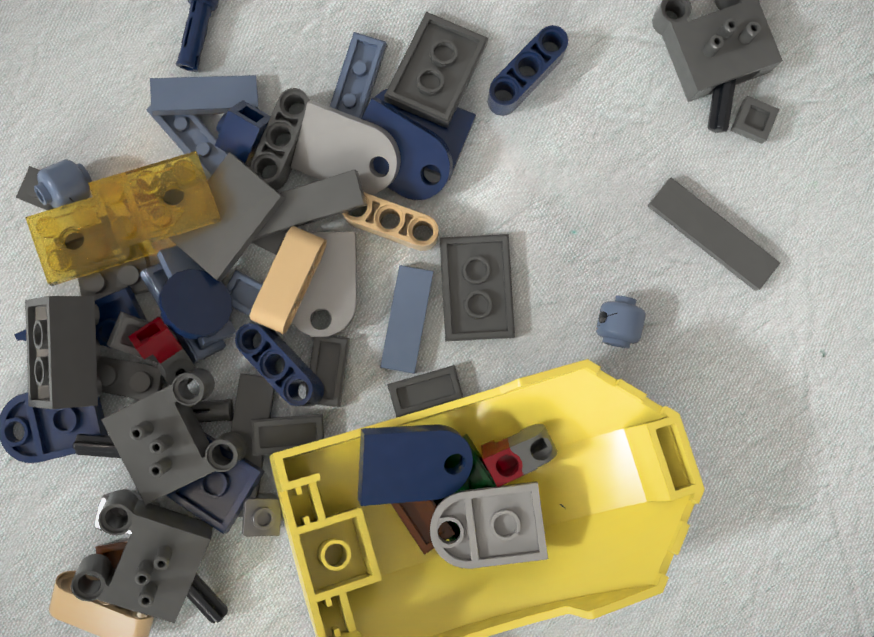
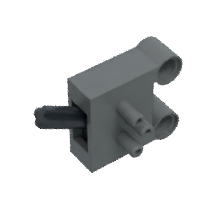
[652,0,783,133]
[73,368,247,505]
[71,490,228,623]

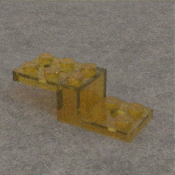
[25,151,221,286]

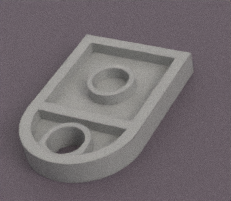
[291,100,401,195]
[285,232,357,338]
[430,481,548,569]

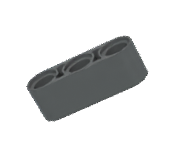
[250,88,310,190]

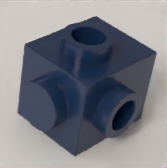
[215,100,271,163]

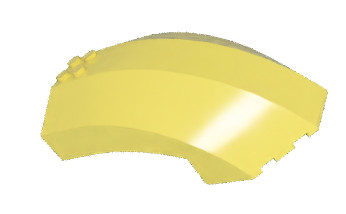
[269,359,705,637]

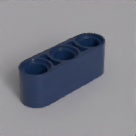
[487,25,568,116]
[235,323,324,407]

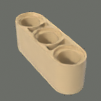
[342,192,439,251]
[250,226,327,334]
[49,571,154,637]

